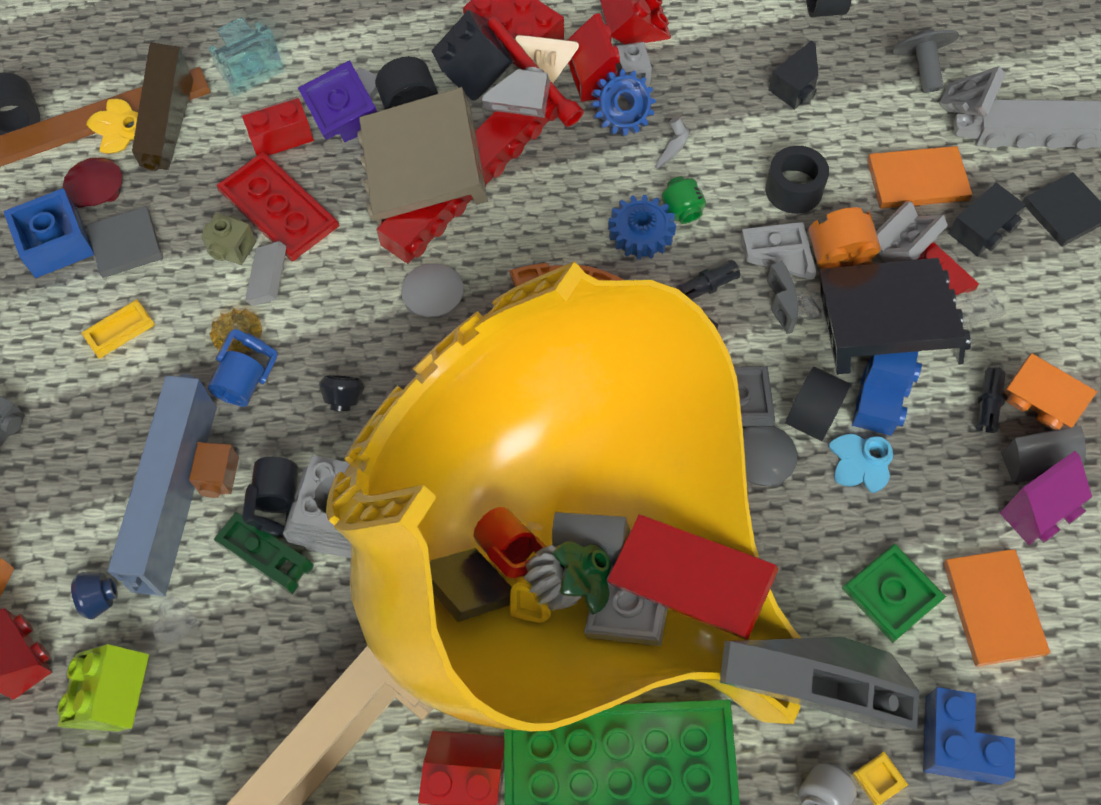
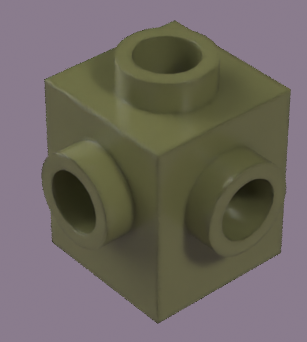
[201,212,257,266]

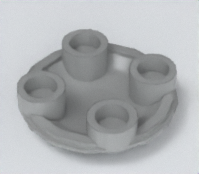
[402,263,464,318]

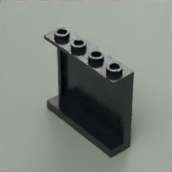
[820,258,971,375]

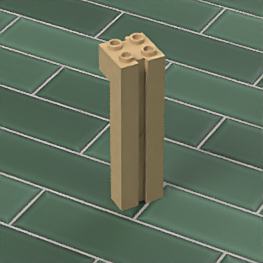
[227,646,433,805]

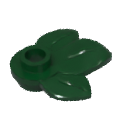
[553,542,611,614]

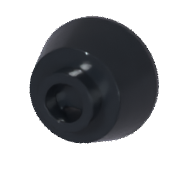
[319,375,365,411]

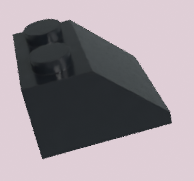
[431,10,513,101]

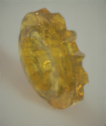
[209,308,262,353]

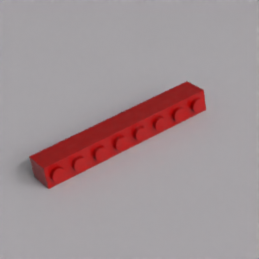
[376,97,558,264]

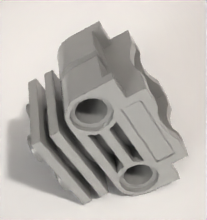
[283,455,351,558]

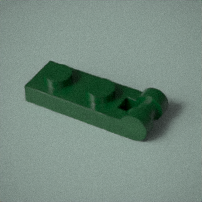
[214,512,314,595]

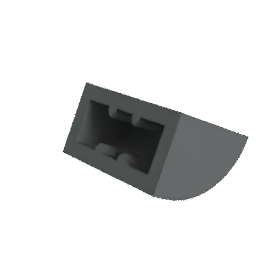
[1001,426,1086,484]
[552,512,630,566]

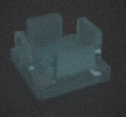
[208,18,284,97]

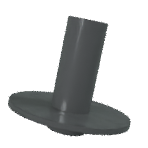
[893,29,959,93]

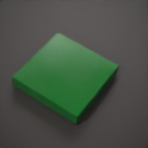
[842,543,946,643]

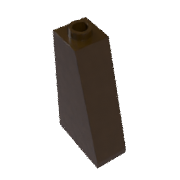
[132,42,193,171]

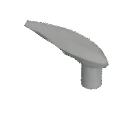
[655,116,689,169]

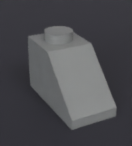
[482,67,550,118]

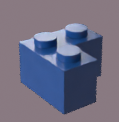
[852,351,922,436]
[923,687,1015,785]

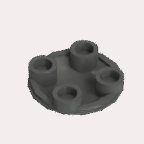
[743,426,798,487]

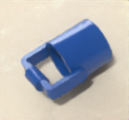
[208,329,278,407]

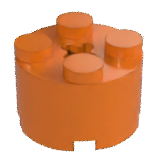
[808,207,881,269]

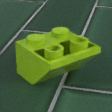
[57,644,149,732]

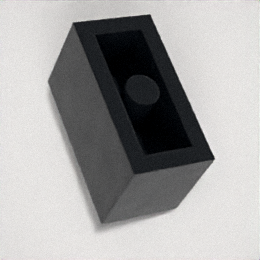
[948,182,1026,256]

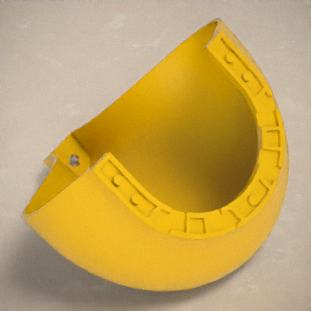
[326,261,801,731]

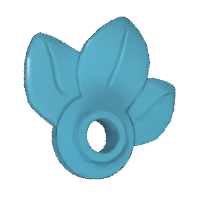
[829,434,893,493]

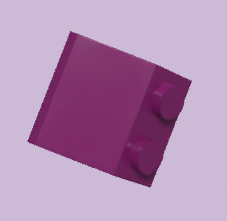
[1000,451,1092,545]

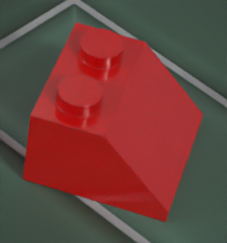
[241,96,314,156]
[0,608,53,700]
[418,730,504,805]

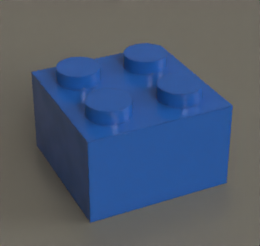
[3,188,94,278]

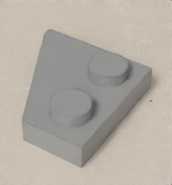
[939,66,1006,116]
[741,222,816,279]

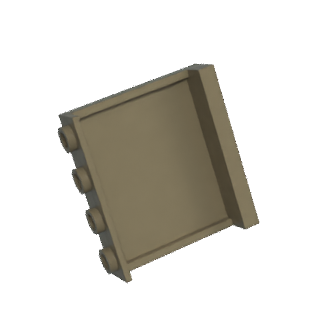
[357,87,488,226]

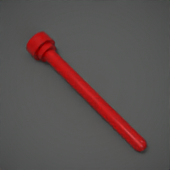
[487,17,584,127]

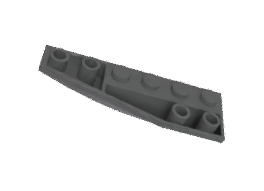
[720,637,919,730]

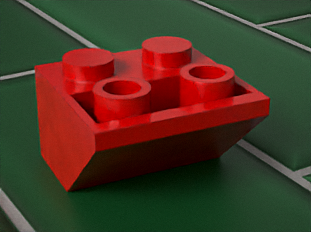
[600,0,671,45]
[568,13,620,102]

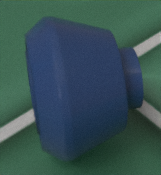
[71,572,118,620]

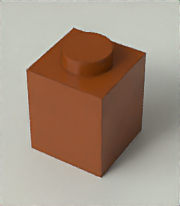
[189,442,239,498]

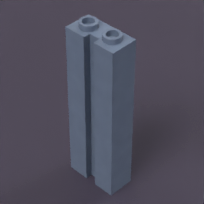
[108,374,217,597]

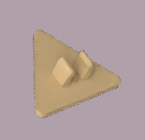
[515,35,579,83]

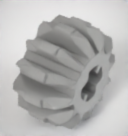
[524,545,581,611]

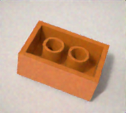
[1003,353,1098,430]

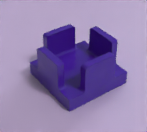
[298,60,378,142]

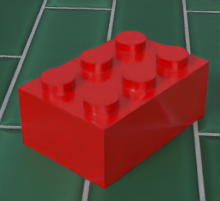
[463,0,564,70]

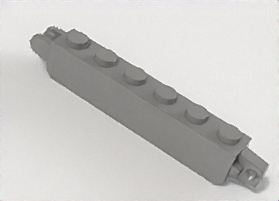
[953,100,1101,149]

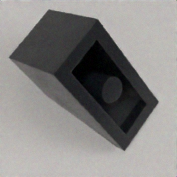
[769,41,818,110]

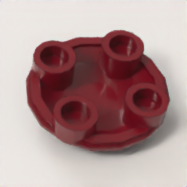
[62,158,123,208]

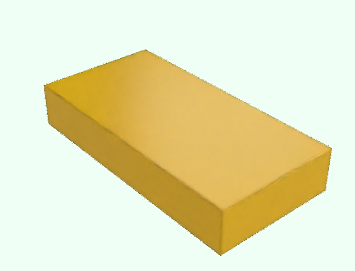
[81,299,155,359]

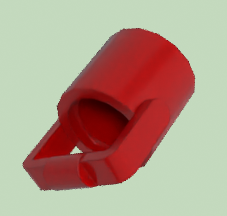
[473,507,547,578]

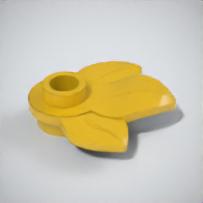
[87,99,138,154]

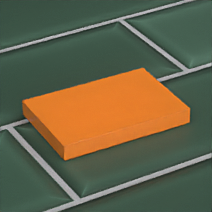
[867,146,973,209]
[943,549,1050,667]

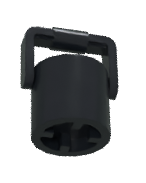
[242,456,299,537]

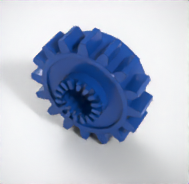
[590,69,656,136]
[608,195,676,259]

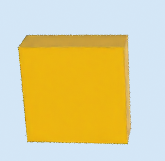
[852,752,908,805]

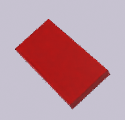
[216,152,340,262]
[607,514,779,640]

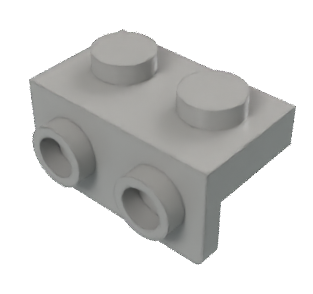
[876,202,948,262]

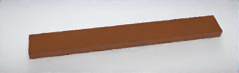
[0,67,211,167]

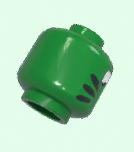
[661,176,706,224]

